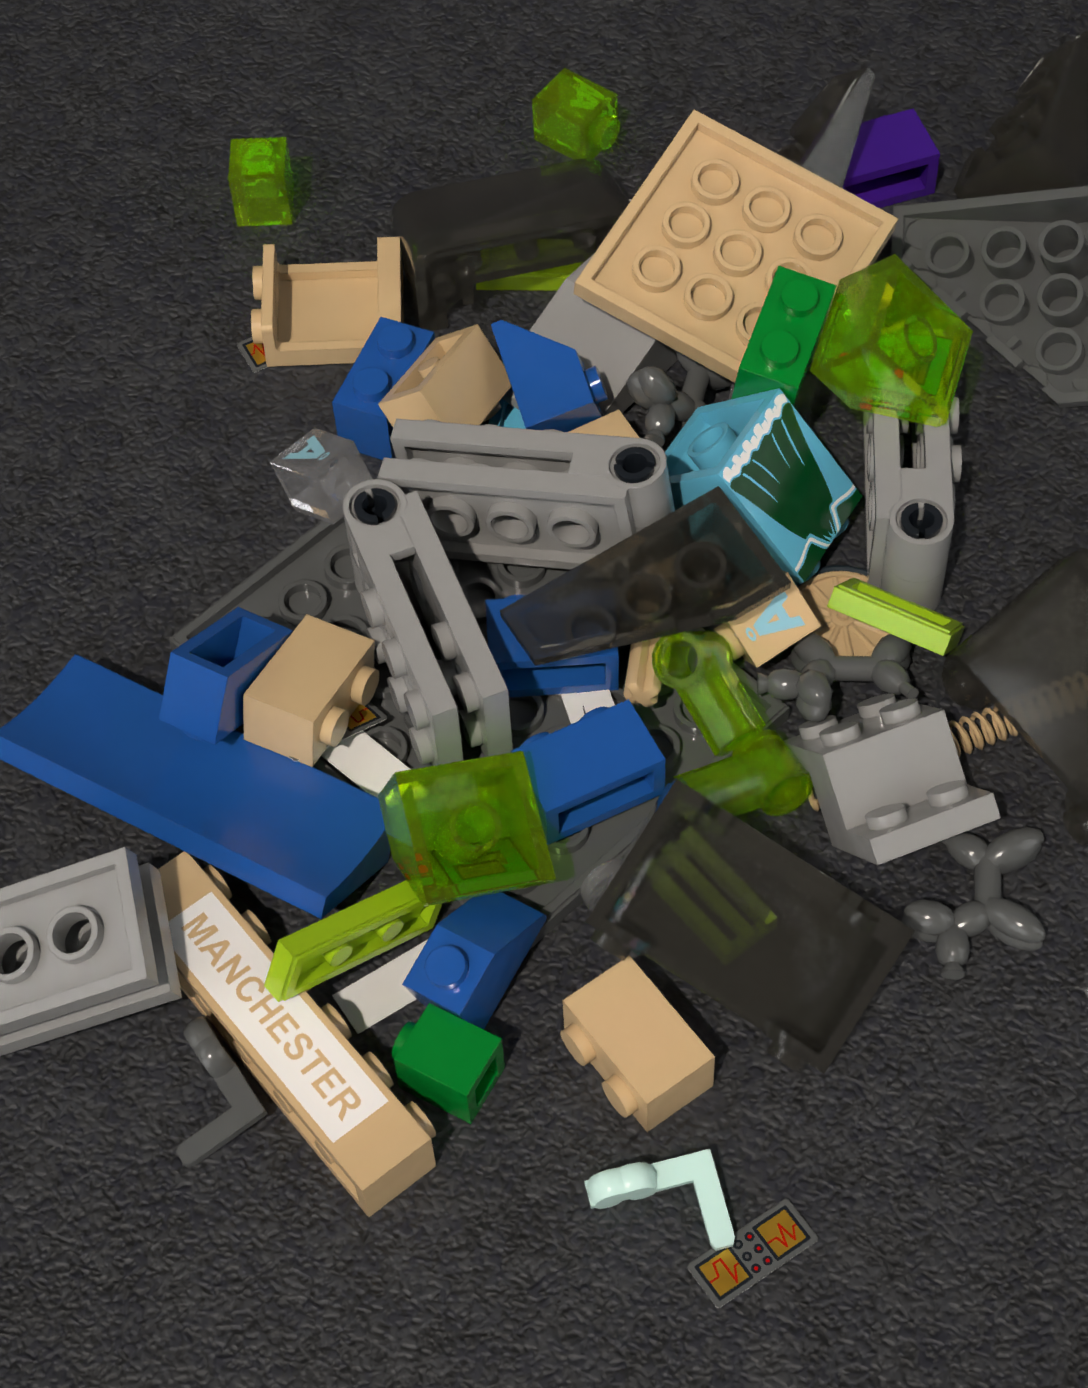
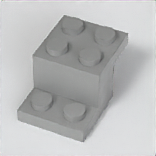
[781,693,1001,865]

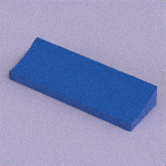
[0,654,400,919]

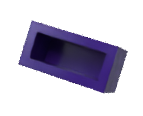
[808,108,940,208]

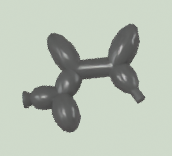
[627,351,735,447]
[757,632,919,722]
[902,827,1046,980]

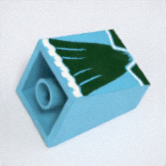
[665,388,862,585]

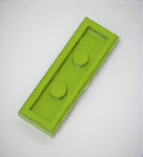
[264,868,448,1002]

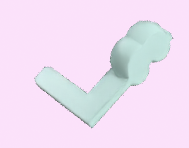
[584,1149,735,1251]

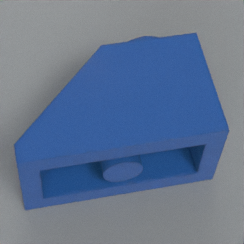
[491,320,608,432]
[402,890,547,1029]

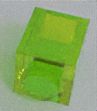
[532,68,620,166]
[228,137,294,227]

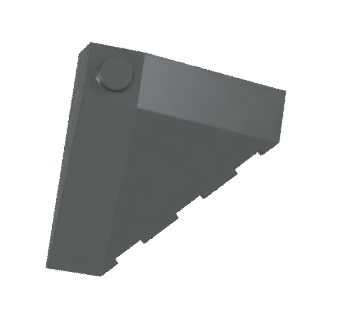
[891,186,1088,408]

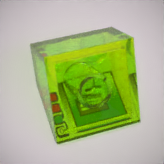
[810,254,973,427]
[378,751,556,907]

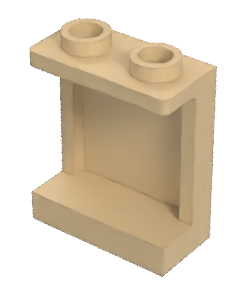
[251,237,404,367]

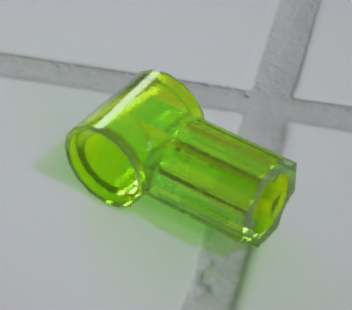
[652,631,767,756]
[671,729,813,830]

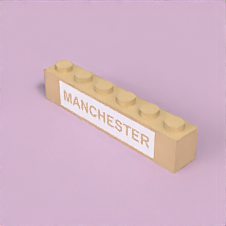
[158,851,436,1217]

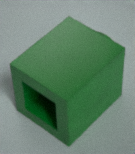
[392,1003,505,1124]

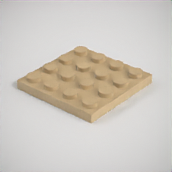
[573,110,898,383]

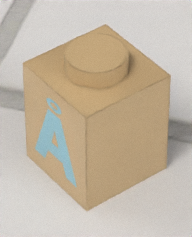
[713,568,821,668]

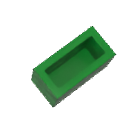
[731,265,837,406]

